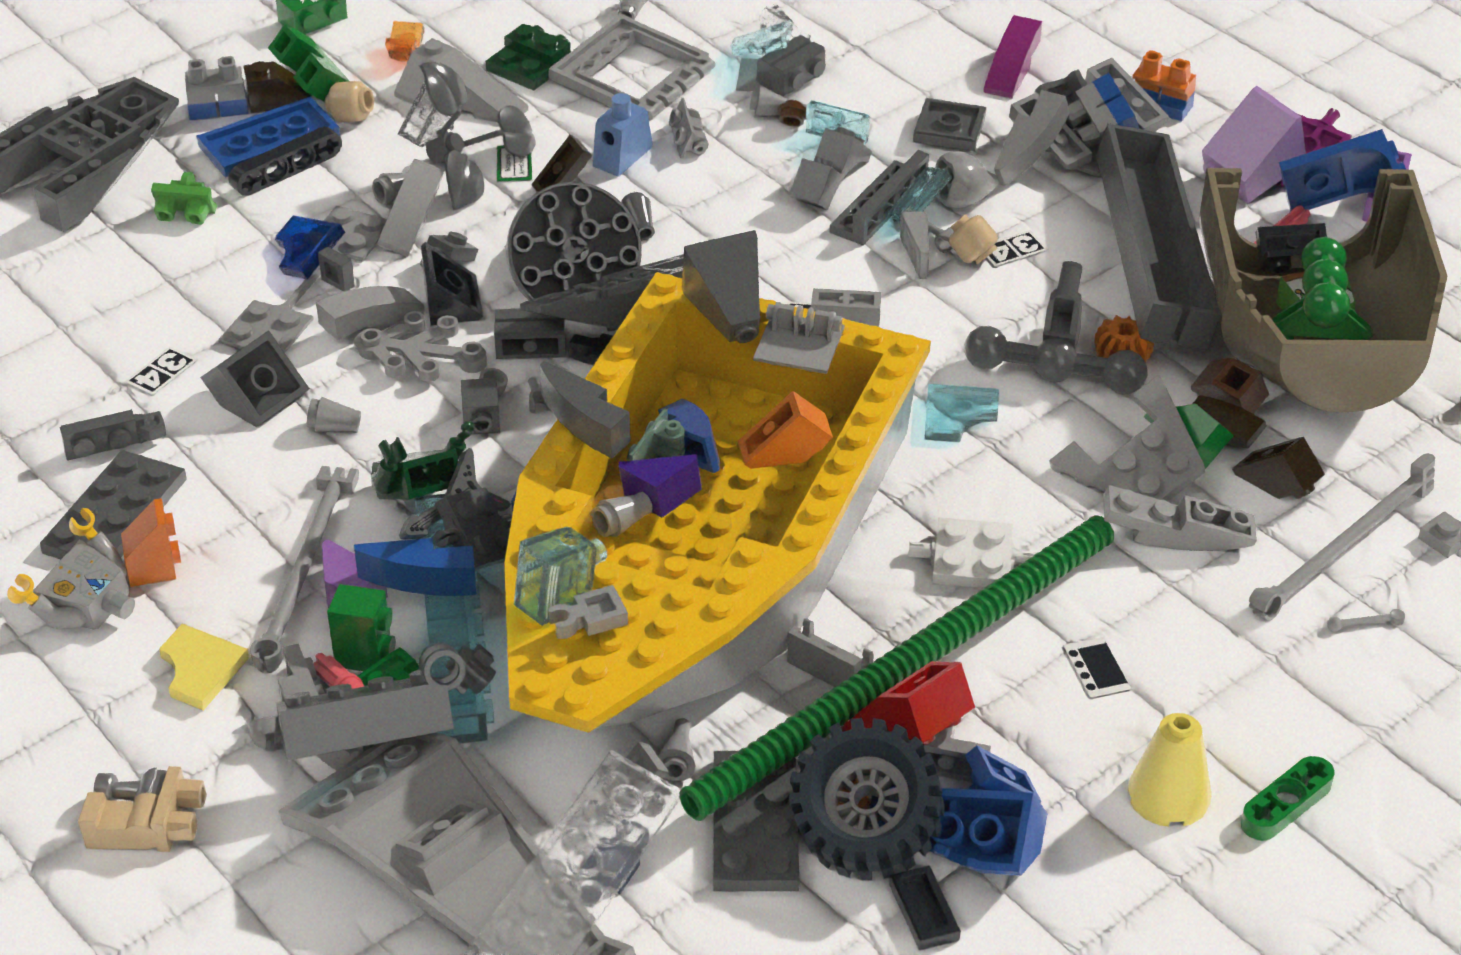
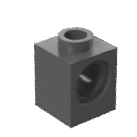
[461,378,500,435]

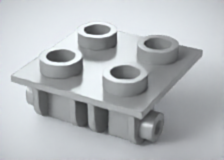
[753,302,845,374]

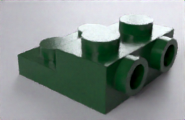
[486,23,571,91]

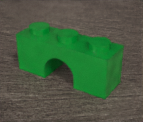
[268,24,350,102]

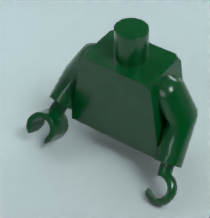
[371,421,475,500]

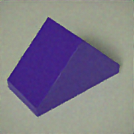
[619,454,702,518]

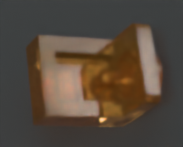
[385,21,425,62]

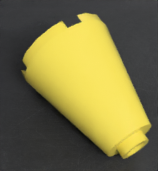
[1128,713,1212,827]

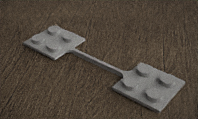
[218,205,387,353]

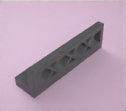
[829,150,929,246]

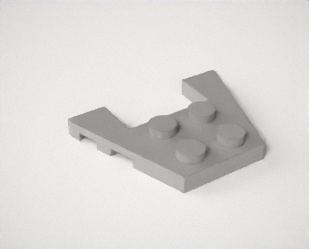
[1049,375,1205,501]

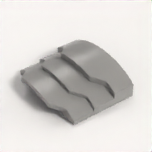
[1009,57,1169,178]

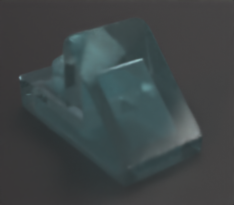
[806,100,870,145]

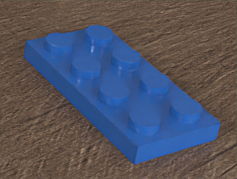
[196,97,341,177]

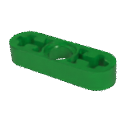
[1241,756,1335,841]

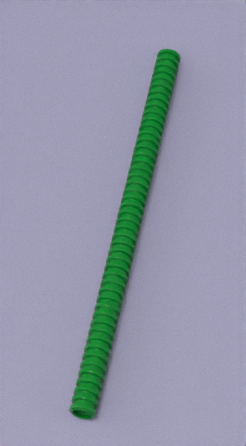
[679,515,1115,821]

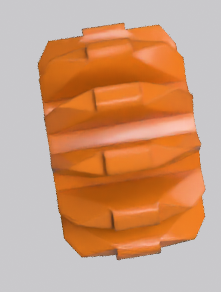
[1094,315,1154,363]

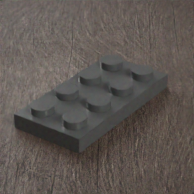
[40,450,187,560]
[713,751,800,891]

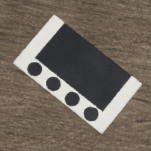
[1063,637,1131,698]

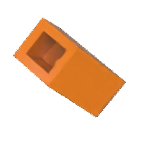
[121,498,182,587]

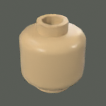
[325,81,374,123]
[948,214,998,265]

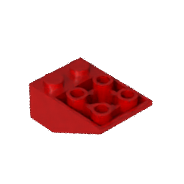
[841,661,975,745]

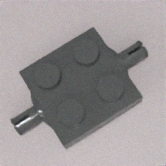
[434,487,512,570]

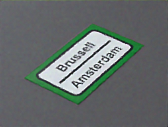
[497,145,532,181]

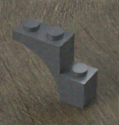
[789,127,872,210]

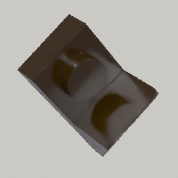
[531,134,593,192]

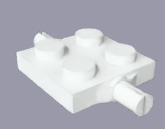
[908,517,1037,588]

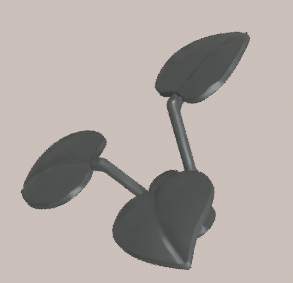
[419,62,536,210]

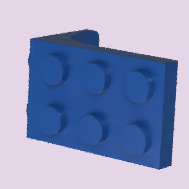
[1279,129,1406,211]

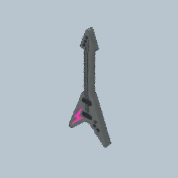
[399,448,511,540]

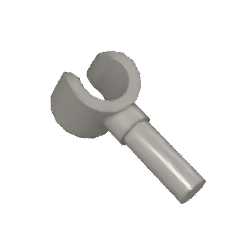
[928,221,954,253]
[528,377,550,413]

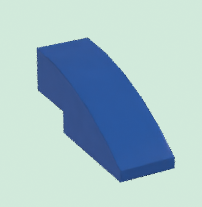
[658,399,720,473]
[354,538,477,596]

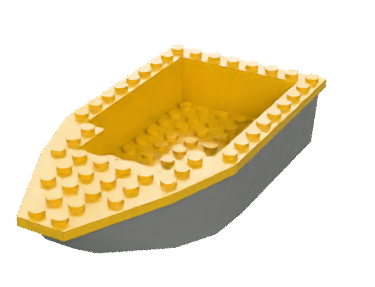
[504,272,931,733]

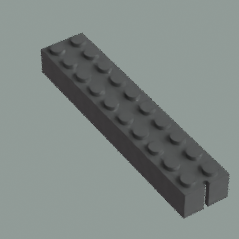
[1096,123,1221,350]

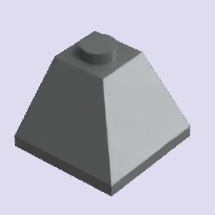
[200,331,310,427]

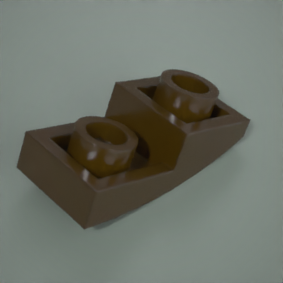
[1192,395,1267,449]

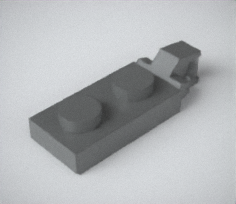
[60,409,166,461]

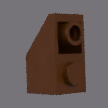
[1190,357,1269,414]

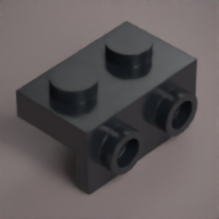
[1255,223,1327,273]

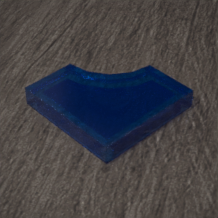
[274,215,345,280]

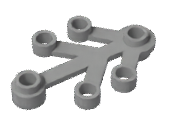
[354,311,487,382]

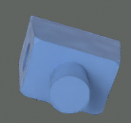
[593,93,653,177]

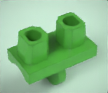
[151,172,217,225]

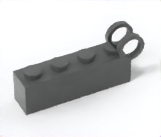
[276,642,466,761]

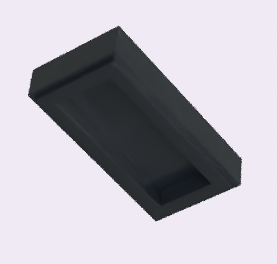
[889,865,961,951]

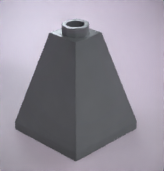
[682,230,760,343]

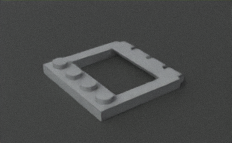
[549,14,716,120]

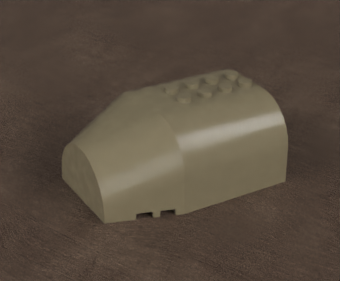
[1199,168,1448,413]

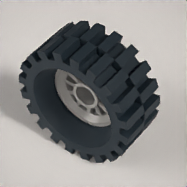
[789,718,944,881]

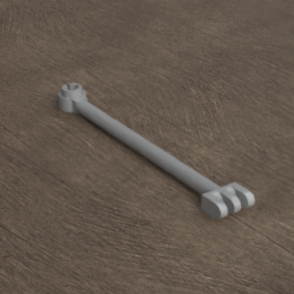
[1248,453,1436,621]
[250,465,359,673]

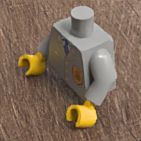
[7,508,135,630]

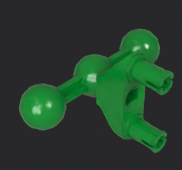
[1272,236,1374,340]

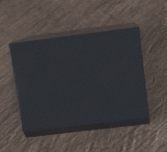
[421,242,483,326]

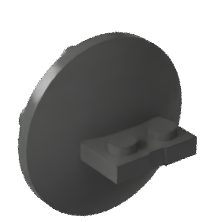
[506,182,642,300]

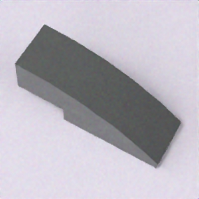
[540,361,630,459]

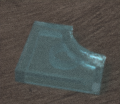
[730,20,794,56]
[924,384,999,442]

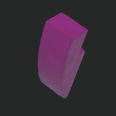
[983,15,1043,99]

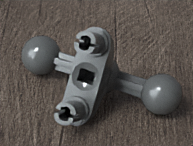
[964,261,1148,394]

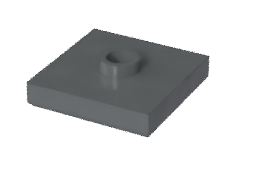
[913,98,987,151]

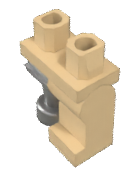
[78,766,207,852]

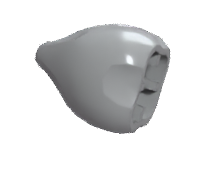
[931,151,999,208]

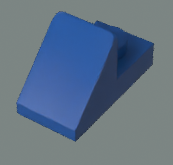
[965,745,1042,803]

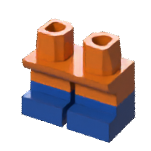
[1132,50,1196,122]

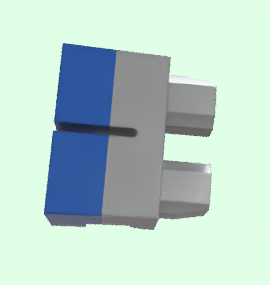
[184,56,249,121]
[1067,73,1139,148]

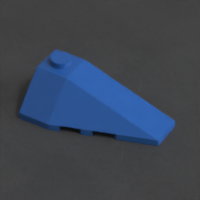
[868,785,1048,876]

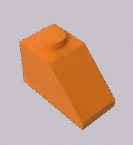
[738,391,833,469]

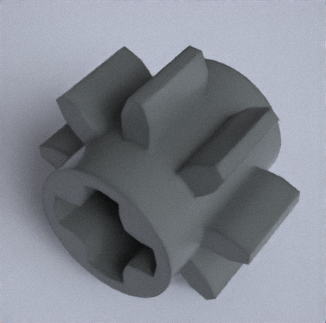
[445,644,496,695]

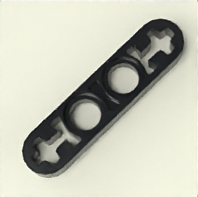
[228,126,342,196]

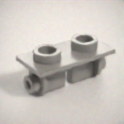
[669,97,709,159]

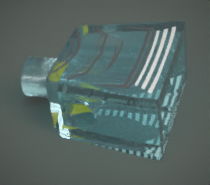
[514,527,607,626]

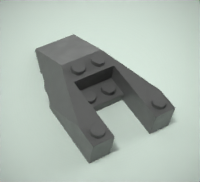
[0,77,179,232]
[520,254,683,332]

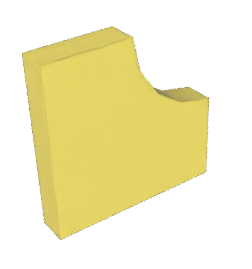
[159,623,249,711]

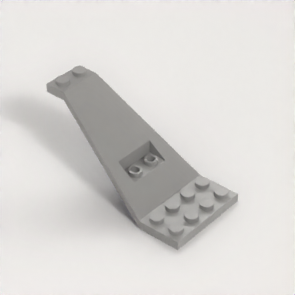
[278,732,636,955]

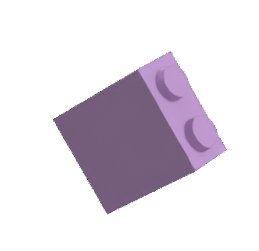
[1202,86,1306,204]

